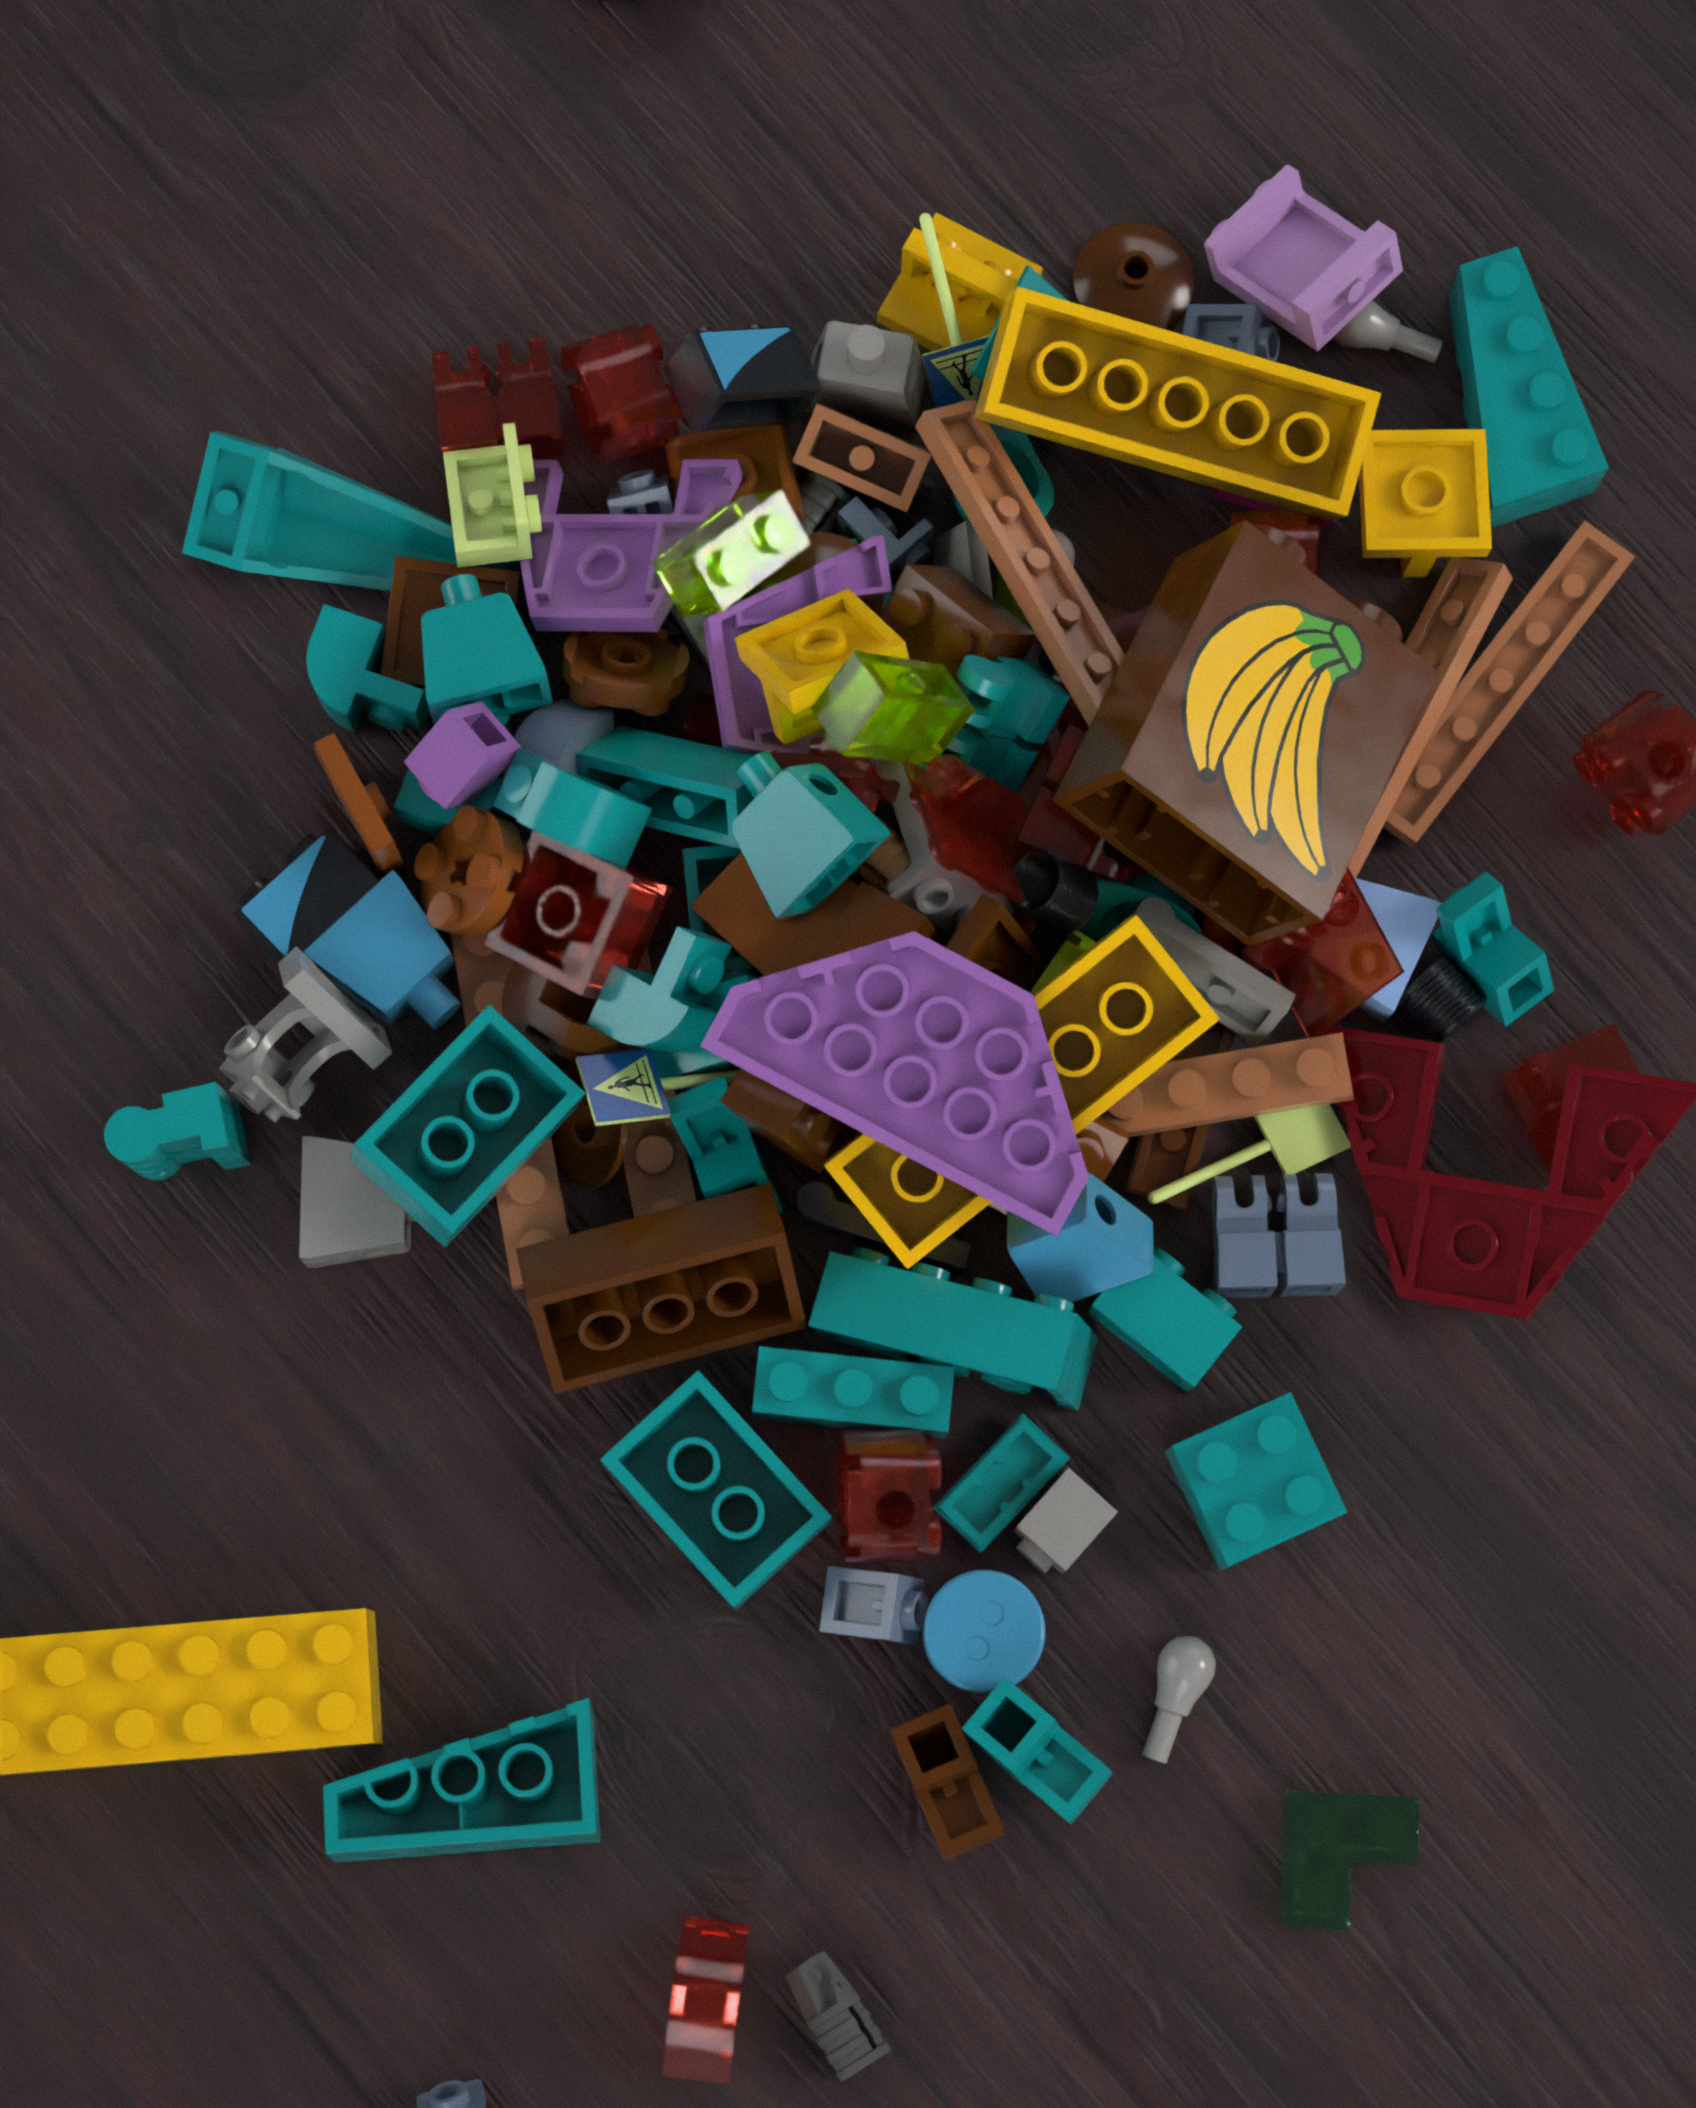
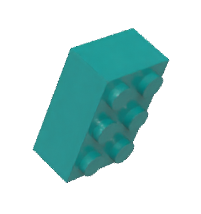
[349,1005,586,1248]
[600,1370,832,1611]

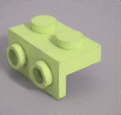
[443,423,542,568]

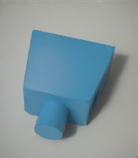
[304,870,461,1030]
[1007,1173,1154,1302]

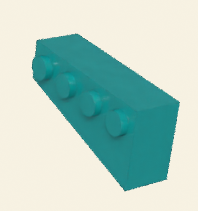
[1448,246,1609,528]
[323,1698,601,1863]

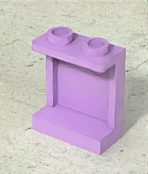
[1204,165,1403,352]

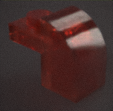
[662,1916,750,2084]

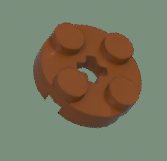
[562,627,689,716]
[414,804,523,937]

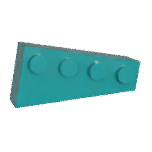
[808,1247,1098,1412]

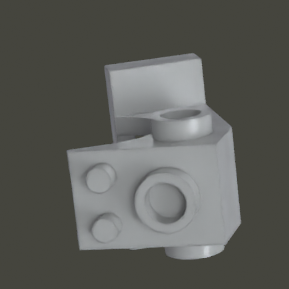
[218,946,392,1123]

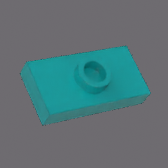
[933,1413,1070,1554]

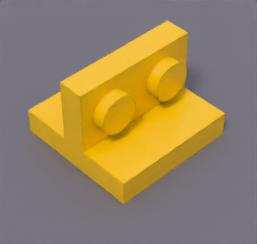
[877,212,1043,351]
[1359,429,1492,577]
[734,588,910,745]

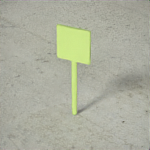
[1148,1104,1351,1204]

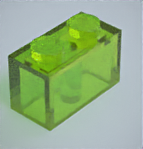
[651,489,811,617]
[811,651,975,766]

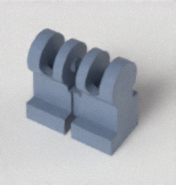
[1211,1173,1346,1298]

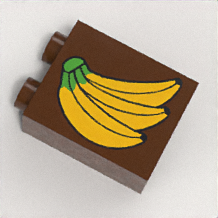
[1052,520,1438,947]

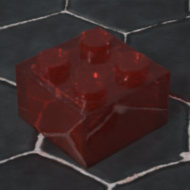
[483,830,673,999]

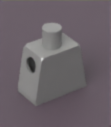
[804,321,927,432]
[299,1136,416,1268]

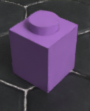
[404,701,522,809]

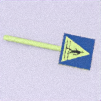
[919,213,990,408]
[575,1049,739,1126]

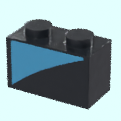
[664,324,822,432]
[234,828,380,964]

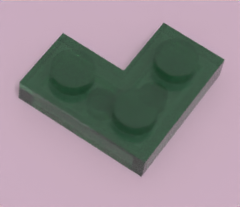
[1280,1791,1419,1930]

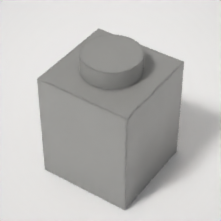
[1013,1468,1118,1574]

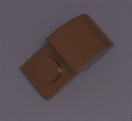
[502,956,619,1063]
[889,1703,1005,1862]

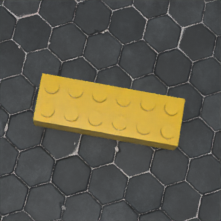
[974,286,1381,521]
[824,914,1220,1270]
[0,1608,383,1776]

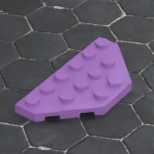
[700,931,1089,1236]

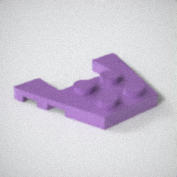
[520,459,743,632]
[703,535,917,776]

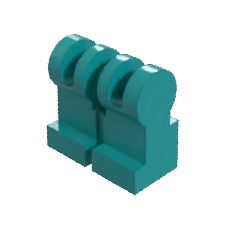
[909,655,1071,800]
[104,1082,252,1181]

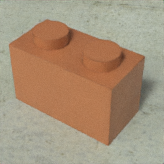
[792,403,933,512]

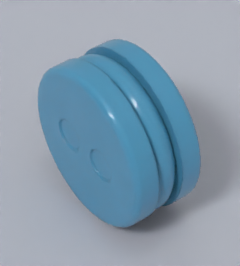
[922,1570,1045,1694]

